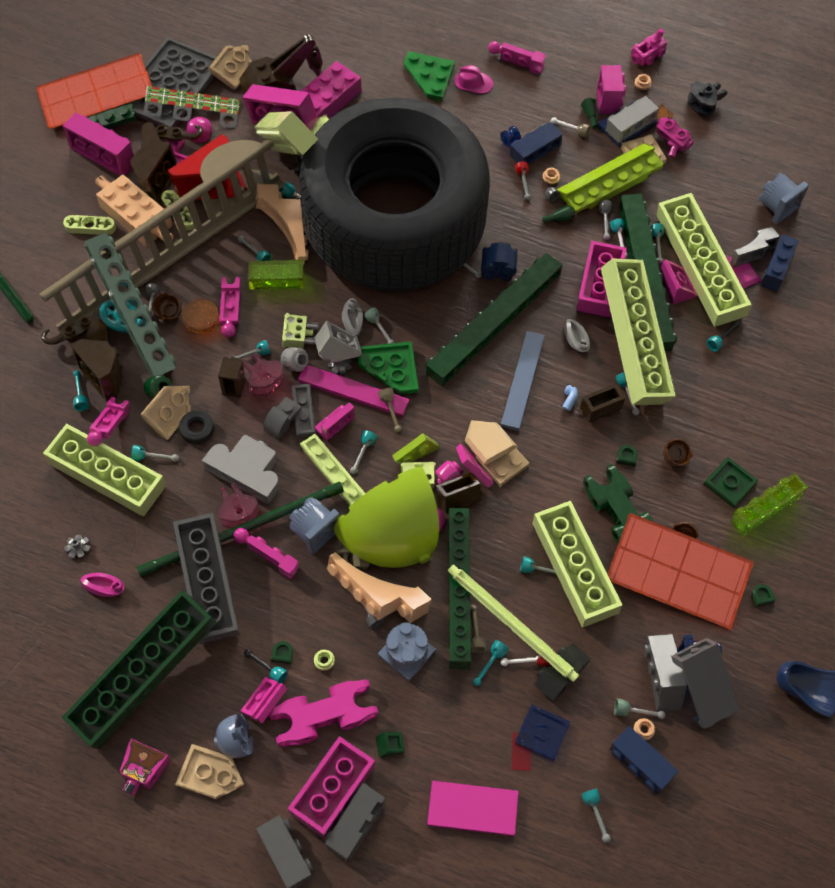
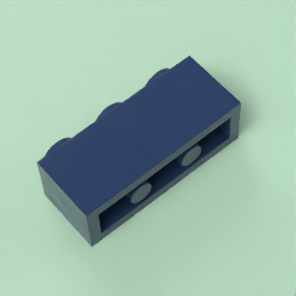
[509,122,563,165]
[761,234,799,292]
[610,726,678,794]

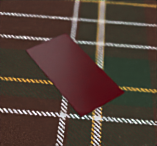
[511,732,532,771]

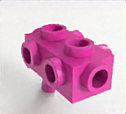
[631,29,667,66]
[656,117,694,158]

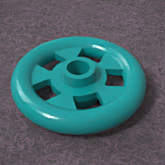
[99,300,143,333]

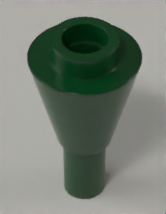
[580,98,598,128]
[542,205,575,224]

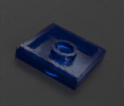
[515,704,571,761]

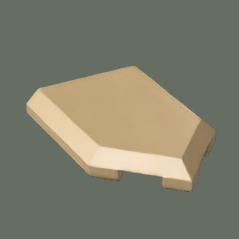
[208,45,252,89]
[140,386,191,440]
[465,420,517,466]
[175,744,244,799]

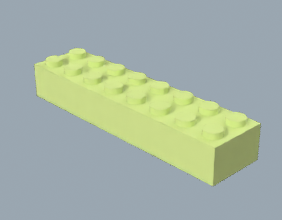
[254,111,318,155]
[657,193,751,327]
[601,258,676,405]

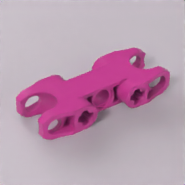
[269,680,379,747]

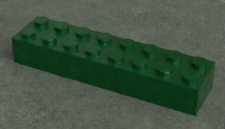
[61,590,217,749]

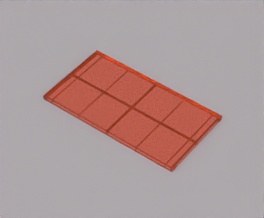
[36,53,152,129]
[607,513,754,629]

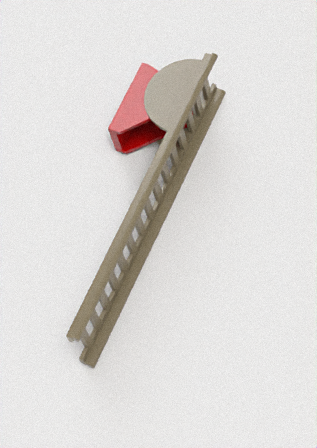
[39,134,285,332]

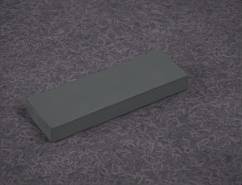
[291,384,316,438]

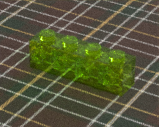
[731,473,808,537]

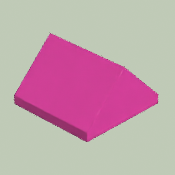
[660,259,698,304]

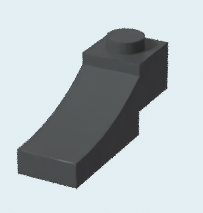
[730,227,780,267]

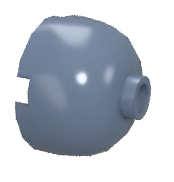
[214,714,254,759]

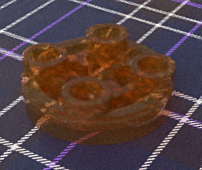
[182,299,219,333]

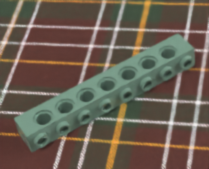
[83,232,176,376]

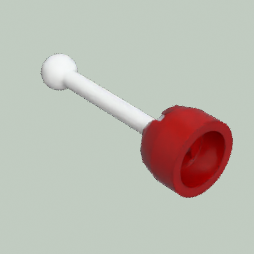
[501,654,551,667]

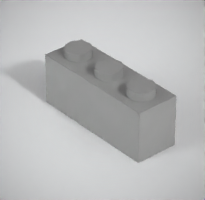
[605,96,659,143]

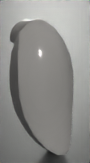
[342,298,363,337]
[564,319,590,352]

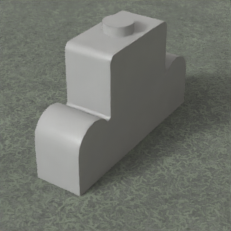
[202,435,279,505]

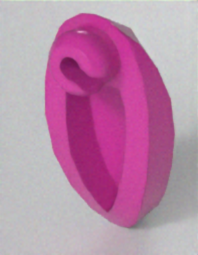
[81,573,125,597]

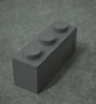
[256,815,314,888]

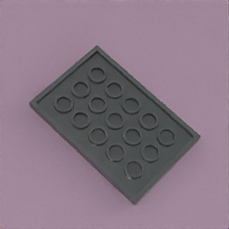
[116,37,217,127]

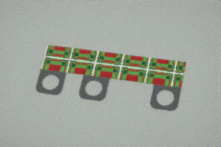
[144,86,239,128]

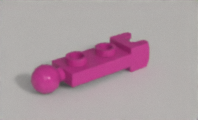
[488,41,546,74]
[220,277,241,338]
[87,397,130,447]
[233,528,299,579]

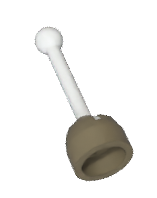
[551,117,591,139]

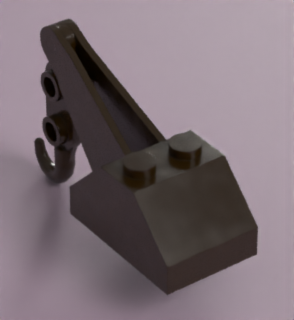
[239,34,323,94]
[130,122,203,203]
[41,309,123,403]

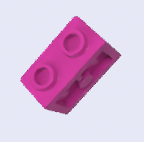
[315,402,355,441]

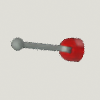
[515,161,531,201]

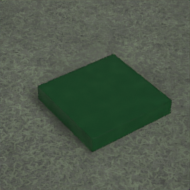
[703,457,759,508]

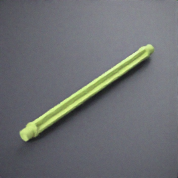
[448,565,579,682]

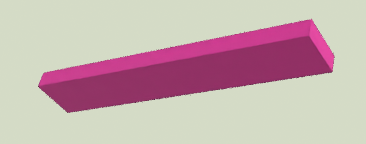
[298,365,409,418]

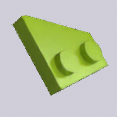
[392,433,440,464]

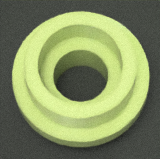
[314,650,335,671]

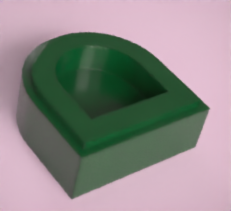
[616,445,637,466]
[751,584,776,607]
[271,641,294,664]

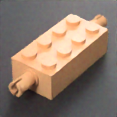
[95,174,174,246]

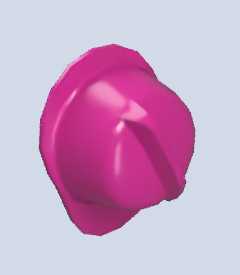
[454,65,493,94]

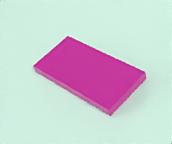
[427,781,518,836]

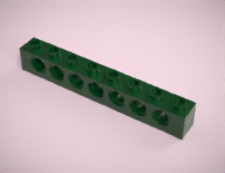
[448,508,471,669]

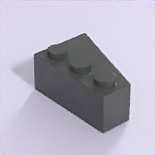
[643,634,687,712]
[325,783,385,863]

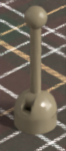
[378,387,402,433]
[470,605,487,653]

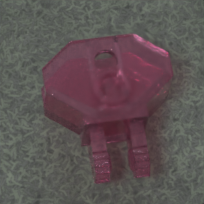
[243,354,284,396]
[218,482,259,528]

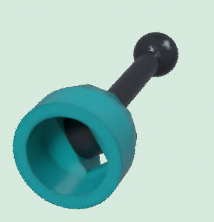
[706,320,740,352]
[244,649,288,684]

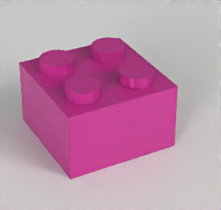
[597,65,626,114]

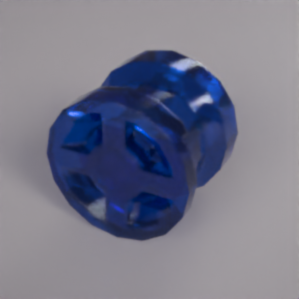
[500,126,521,147]

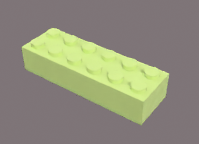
[43,424,166,517]
[532,501,622,628]

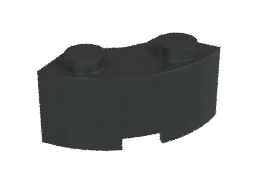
[534,643,591,701]

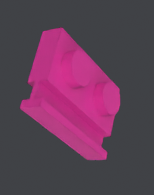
[241,677,287,723]

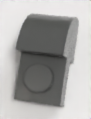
[263,397,302,440]

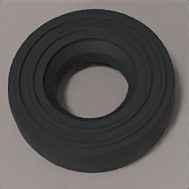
[179,410,214,444]

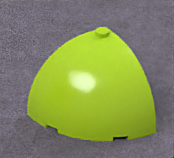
[333,466,439,568]

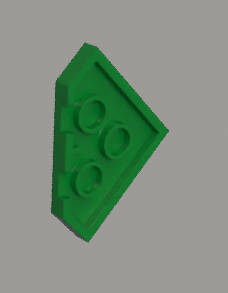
[404,51,455,102]
[358,341,419,395]

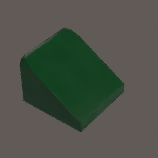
[376,732,405,757]

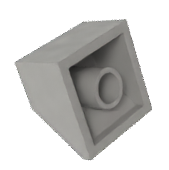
[315,320,362,362]

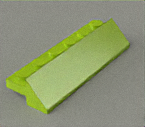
[557,144,664,214]

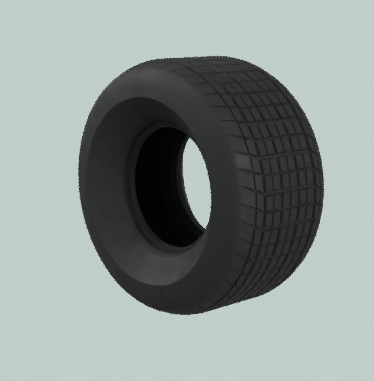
[299,97,490,292]

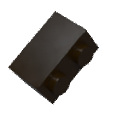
[218,357,246,398]
[580,383,625,422]
[436,472,482,514]

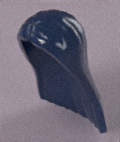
[776,661,835,717]

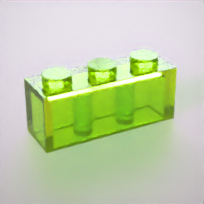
[248,259,304,289]

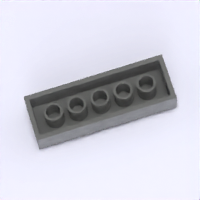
[173,513,240,644]

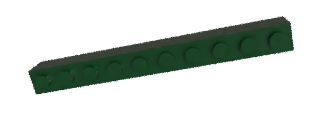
[619,194,677,351]
[426,253,563,387]

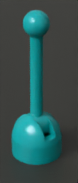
[73,370,89,411]
[473,640,509,686]

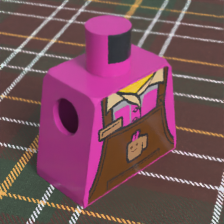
[120,739,171,796]

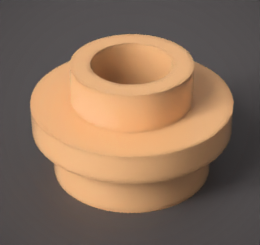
[635,74,651,90]
[543,168,560,184]
[634,719,655,740]

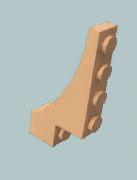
[255,184,308,267]
[327,552,432,623]

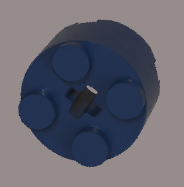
[481,243,518,281]

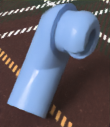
[562,385,578,411]

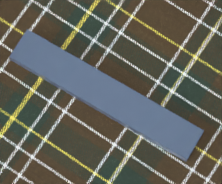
[500,331,545,431]

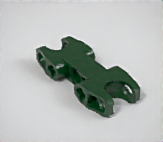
[583,464,655,545]

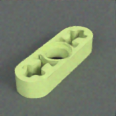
[161,190,195,231]
[63,215,116,235]

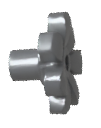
[328,359,352,375]
[64,535,91,559]

